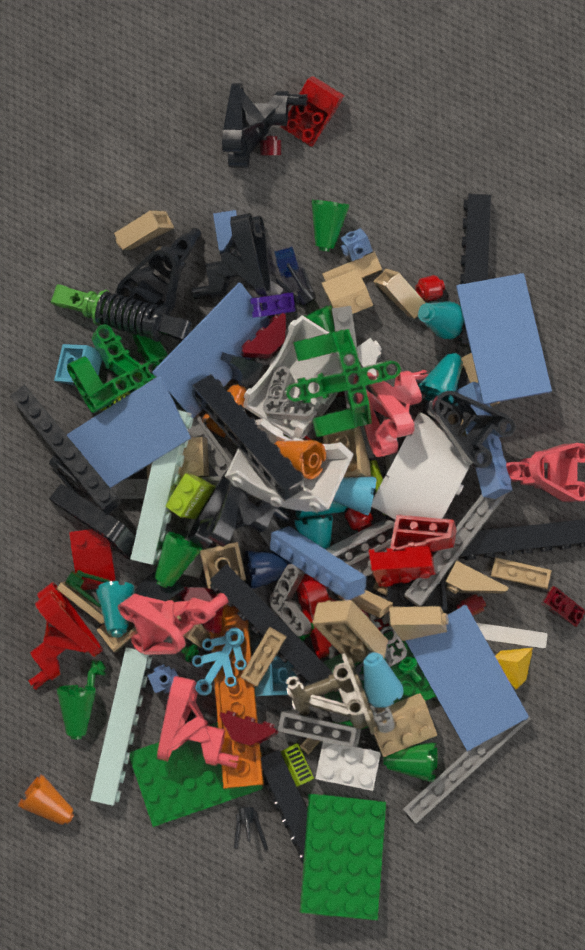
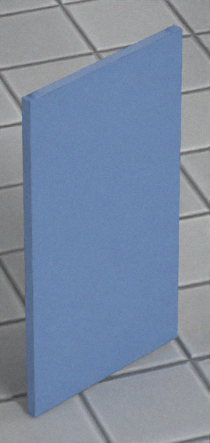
[456,273,552,405]
[152,283,270,418]
[67,376,191,488]
[405,605,529,751]

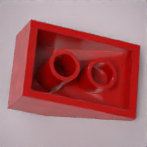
[69,529,116,590]

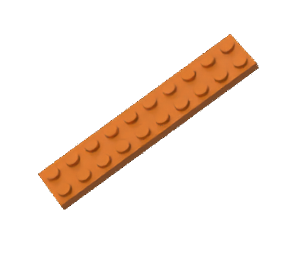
[210,593,264,789]

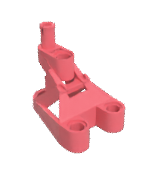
[353,370,428,457]
[506,443,585,502]
[118,593,228,655]
[157,676,239,769]

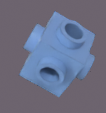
[341,228,373,261]
[147,664,178,694]

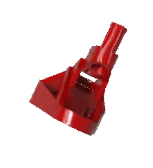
[296,573,389,659]
[28,582,103,690]

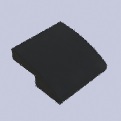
[135,570,186,602]

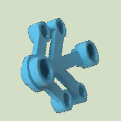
[192,628,247,696]

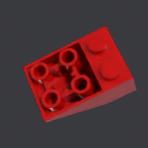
[281,76,345,147]

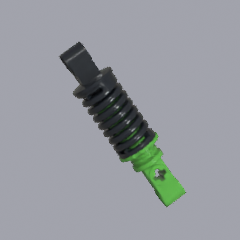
[50,284,193,342]

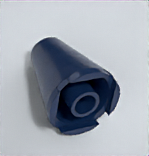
[243,551,292,589]

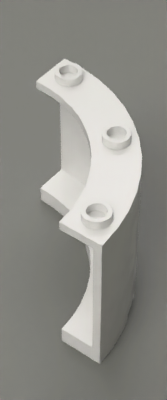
[243,316,358,440]
[371,412,470,519]
[225,418,354,512]

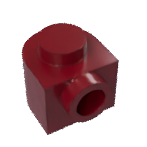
[260,136,281,155]

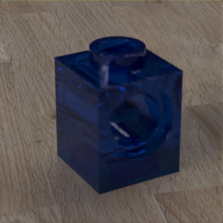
[274,247,299,278]

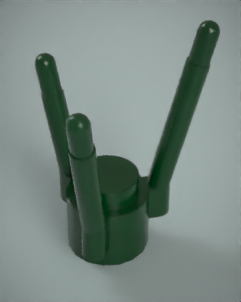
[65,570,111,607]

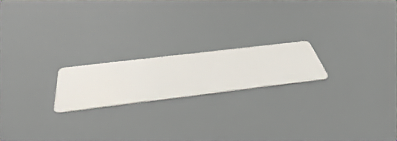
[477,623,547,648]

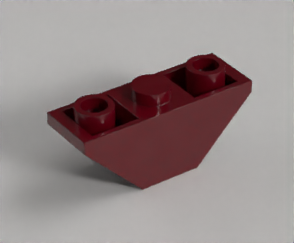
[240,313,286,359]
[541,586,585,627]
[180,587,223,634]
[219,710,279,747]

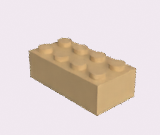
[313,600,388,663]

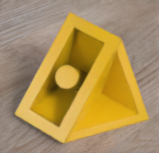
[495,648,533,689]

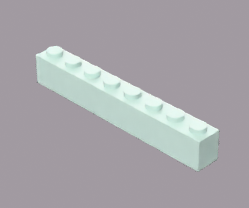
[131,410,193,565]
[91,648,152,806]

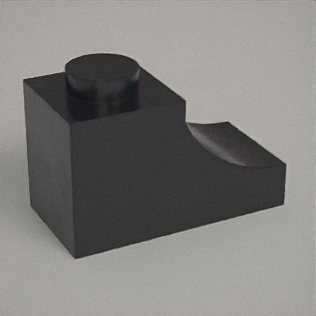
[221,352,263,387]

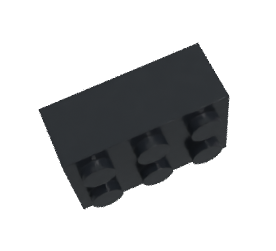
[385,576,447,616]

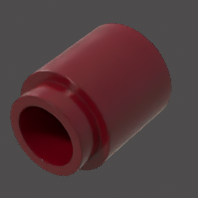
[456,594,486,616]

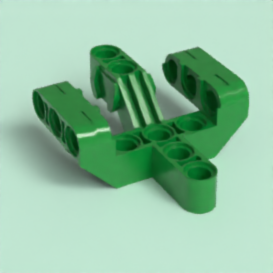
[67,325,168,413]
[285,329,401,437]

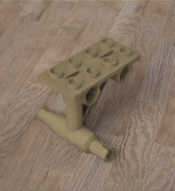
[286,652,377,735]

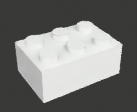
[315,741,381,791]

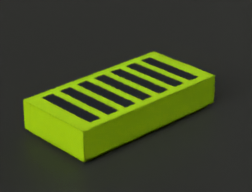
[280,743,314,787]

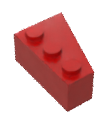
[390,515,457,552]
[368,546,436,587]

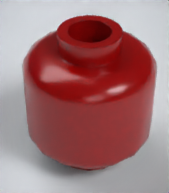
[415,275,445,302]
[345,507,373,532]

